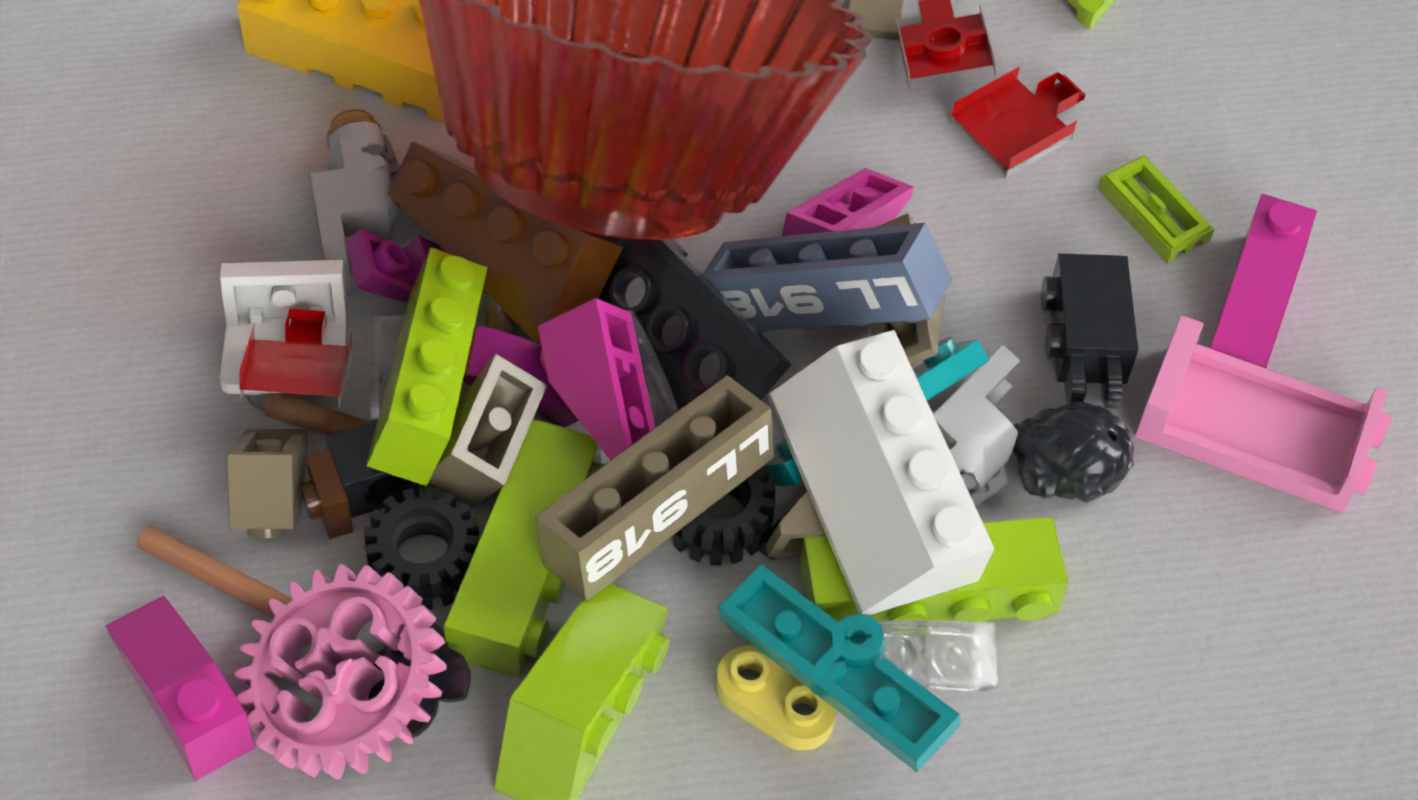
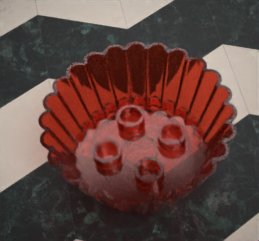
[418,0,873,240]

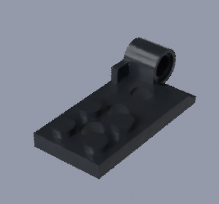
[598,198,792,417]

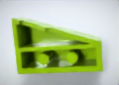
[494,583,670,800]

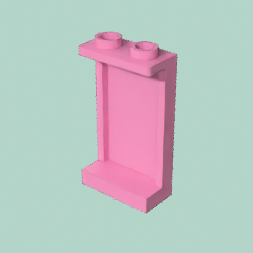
[1135,315,1391,513]

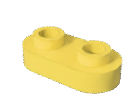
[716,646,836,751]

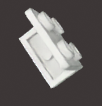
[220,260,348,395]

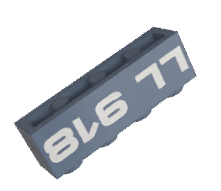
[703,222,952,333]

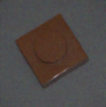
[300,449,353,540]

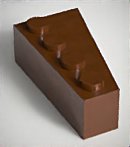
[388,141,623,344]

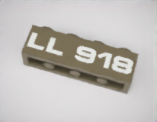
[535,375,774,601]

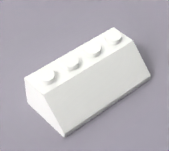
[768,330,994,615]

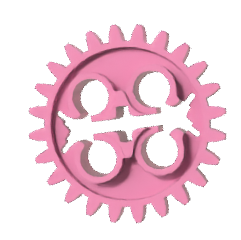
[235,564,446,779]

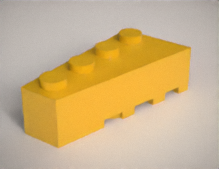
[237,0,468,123]

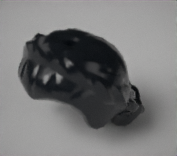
[1013,402,1134,503]

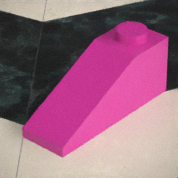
[782,168,914,236]
[1210,193,1318,368]
[538,298,655,461]
[105,595,256,781]

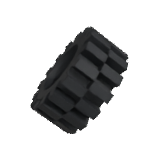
[673,465,776,566]
[364,487,480,610]

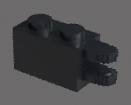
[1041,253,1139,409]

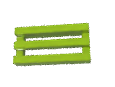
[1098,155,1214,264]

